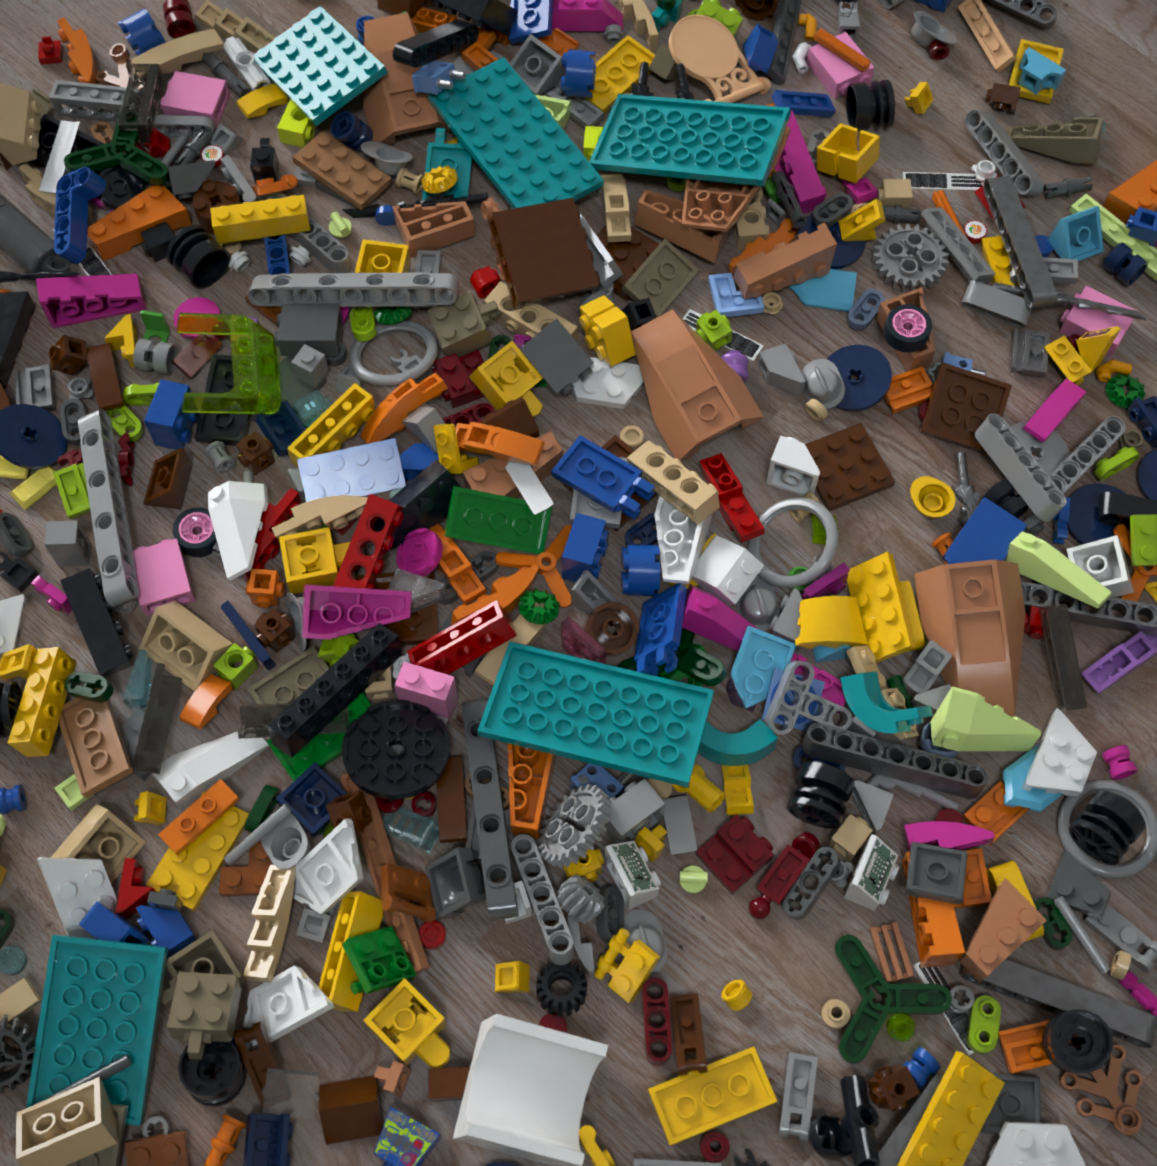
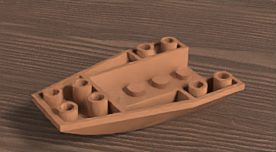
[363,12,452,145]
[681,127,791,232]
[631,309,764,462]
[914,559,1026,717]

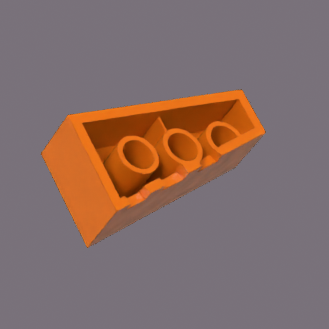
[1103,160,1157,224]
[87,184,192,261]
[507,743,557,839]
[902,852,965,968]

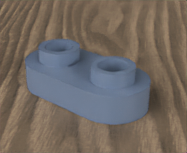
[847,289,885,330]

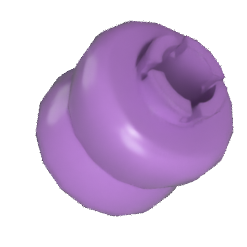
[721,350,749,382]

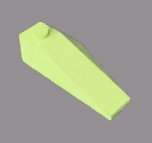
[1007,531,1111,609]
[930,686,1041,751]

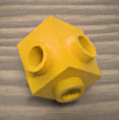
[562,848,604,882]

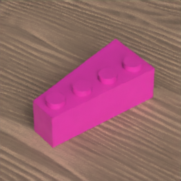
[774,111,826,214]
[36,274,146,328]

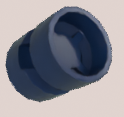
[331,111,373,152]
[1102,242,1149,286]

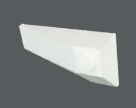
[208,481,268,581]
[654,496,712,584]
[151,726,269,812]

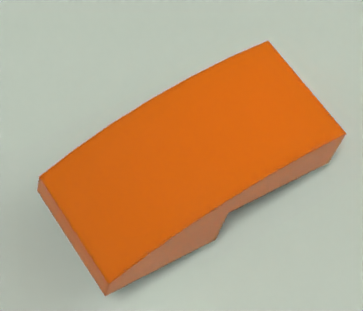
[179,674,233,729]

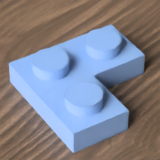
[708,273,764,317]

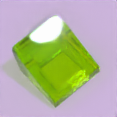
[811,515,838,544]

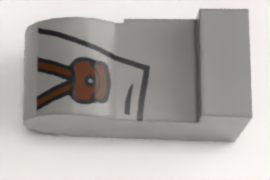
[837,2,860,42]

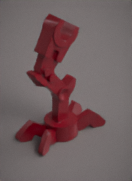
[57,432,136,487]

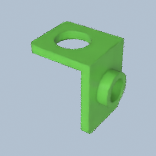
[140,310,171,343]

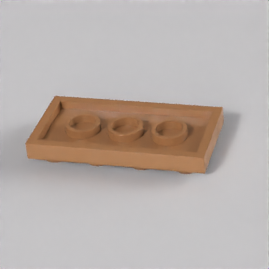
[293,131,392,211]
[59,688,134,798]

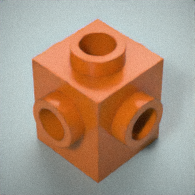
[246,569,285,608]

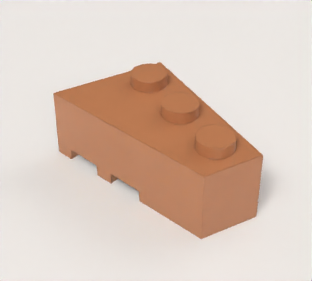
[392,201,475,258]
[876,287,935,371]
[960,878,1047,983]

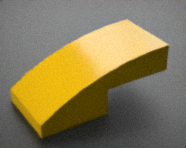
[236,84,288,119]
[721,765,754,815]

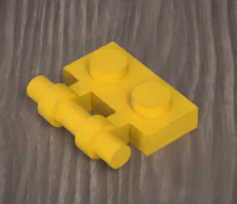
[594,928,660,1003]

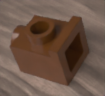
[985,83,1021,114]

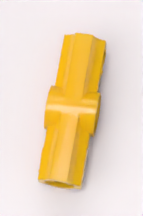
[672,764,725,813]

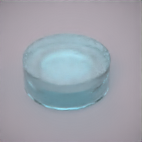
[0,946,27,976]

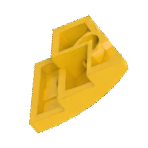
[795,596,868,649]

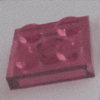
[561,616,606,664]

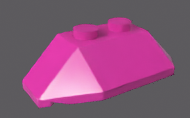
[552,0,623,32]

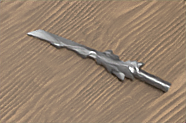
[992,282,1147,320]
[953,452,981,525]

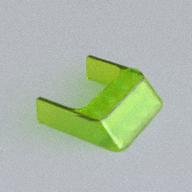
[177,313,281,414]

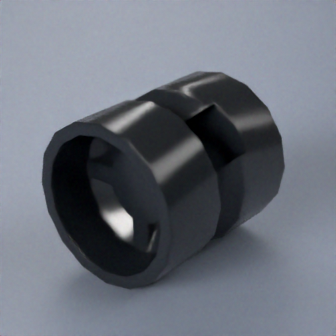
[982,479,1029,519]

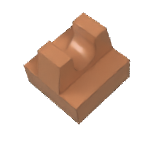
[374,1061,411,1098]

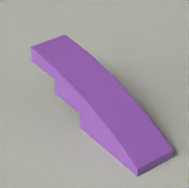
[1080,631,1157,694]

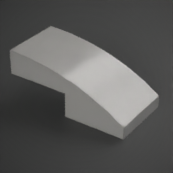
[903,640,953,694]
[662,795,697,855]
[296,902,339,943]
[567,916,594,977]

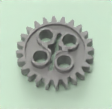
[872,223,949,291]
[538,784,612,868]

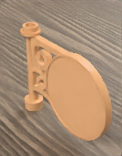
[669,15,771,103]

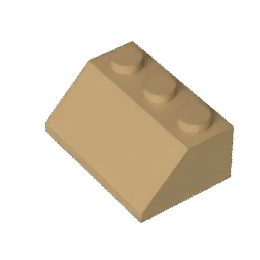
[0,83,43,165]
[139,601,233,692]
[50,804,146,884]
[16,1077,117,1166]

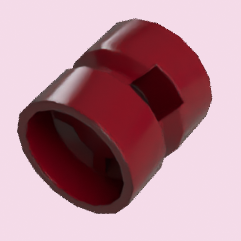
[162,0,195,39]

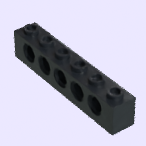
[267,623,402,758]

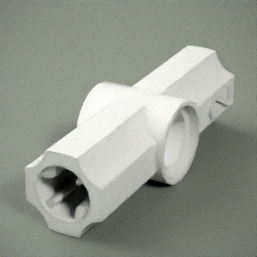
[223,36,271,91]

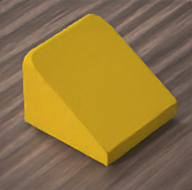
[495,961,530,993]

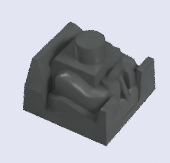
[425,847,487,920]

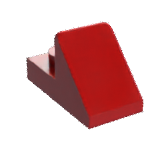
[115,858,157,920]

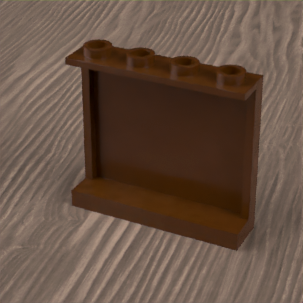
[488,198,600,310]

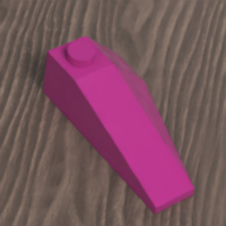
[302,584,412,639]
[682,584,760,651]

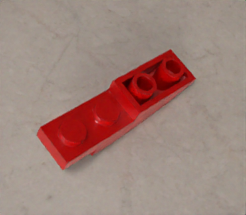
[699,453,764,543]
[243,488,302,582]

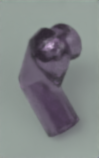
[726,679,757,712]

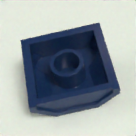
[276,762,348,837]

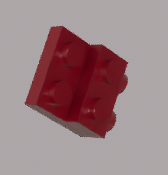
[431,350,485,409]
[695,814,774,895]

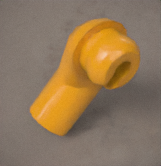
[798,13,817,41]
[1096,359,1132,382]

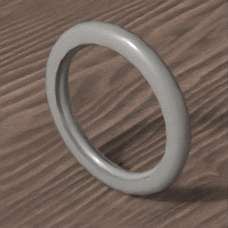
[349,320,439,387]
[748,498,839,588]
[1057,780,1157,879]

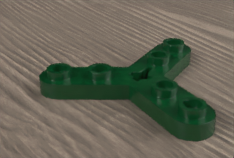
[64,109,169,185]
[616,628,726,686]
[835,935,952,1064]

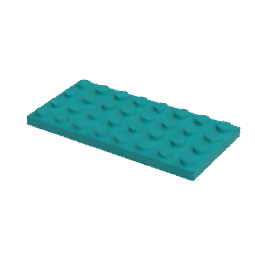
[428,57,604,209]
[589,94,791,186]
[477,641,714,788]

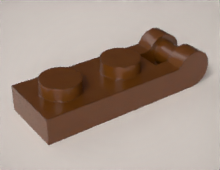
[670,993,708,1076]
[233,1021,291,1108]

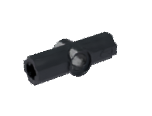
[840,1075,880,1166]

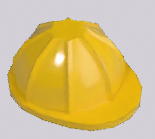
[910,476,956,519]

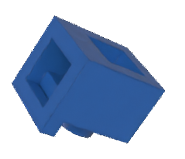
[1125,207,1157,247]

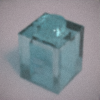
[292,389,332,428]

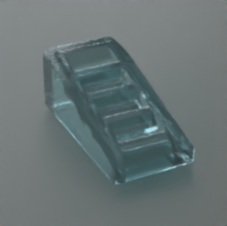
[123,650,152,709]
[382,808,439,853]

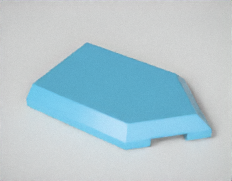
[787,268,857,312]
[730,625,796,709]
[1002,744,1063,812]

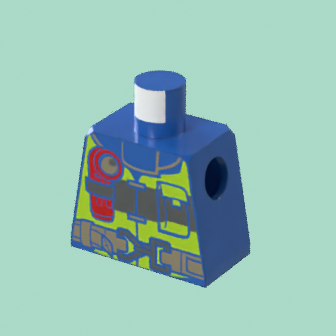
[374,1107,441,1166]

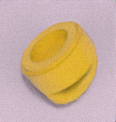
[721,979,752,1011]

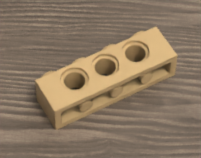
[733,187,770,250]
[484,281,578,341]
[627,440,720,525]

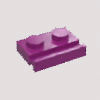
[802,562,850,600]

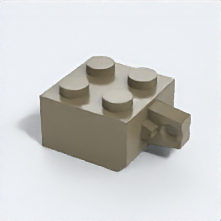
[427,291,501,357]
[161,929,248,1008]
[167,972,242,1060]

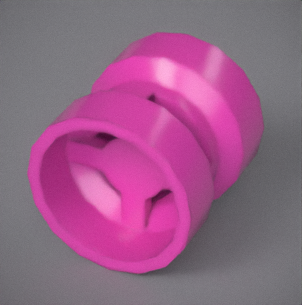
[1102,745,1138,780]

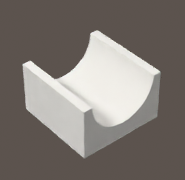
[453,1014,608,1166]

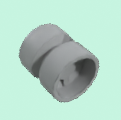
[133,338,177,375]

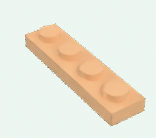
[958,0,1017,72]

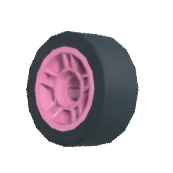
[884,304,932,353]
[172,507,217,557]

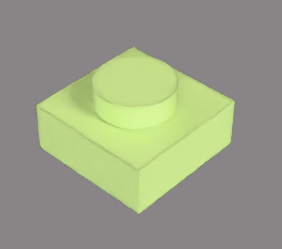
[54,773,93,811]

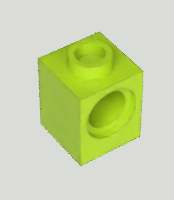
[213,643,258,690]

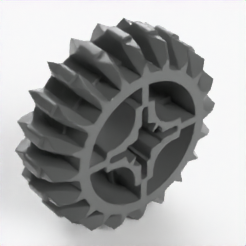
[0,1014,36,1094]

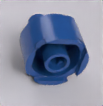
[117,8,166,56]
[560,50,596,98]
[621,545,660,596]

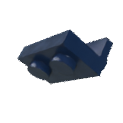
[1127,396,1157,449]
[256,400,307,457]
[243,1113,293,1166]

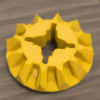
[421,166,458,193]

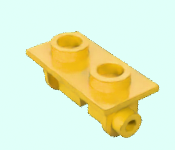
[1044,335,1092,386]

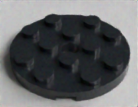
[342,700,450,800]

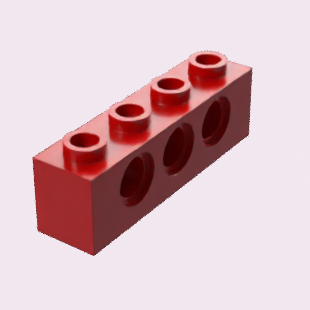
[333,494,404,589]
[407,600,517,675]

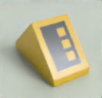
[1076,326,1121,375]

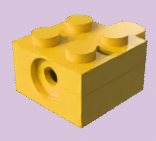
[469,341,543,418]
[279,527,351,594]
[363,978,451,1069]

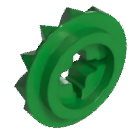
[374,306,412,325]
[1106,373,1146,408]
[518,588,560,625]

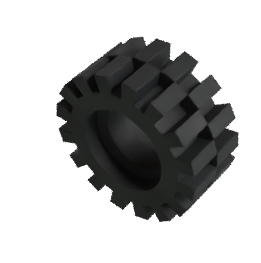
[536,961,587,1017]

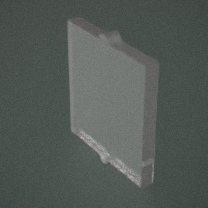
[262,1068,319,1119]

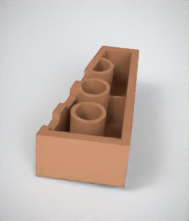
[634,190,730,263]
[733,222,837,299]
[462,431,563,498]

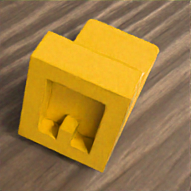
[433,424,478,474]

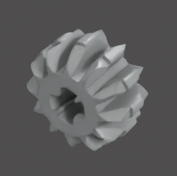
[557,874,605,924]

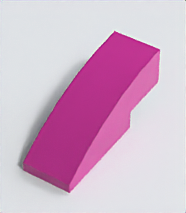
[1023,378,1086,443]
[903,821,995,851]

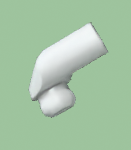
[792,42,812,74]

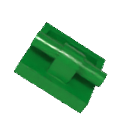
[342,926,417,994]

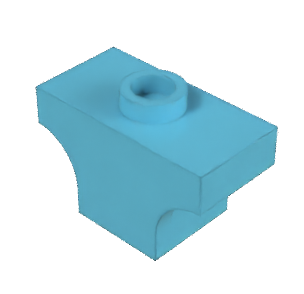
[1018,47,1066,95]

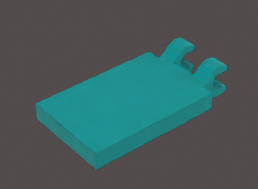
[422,128,473,206]

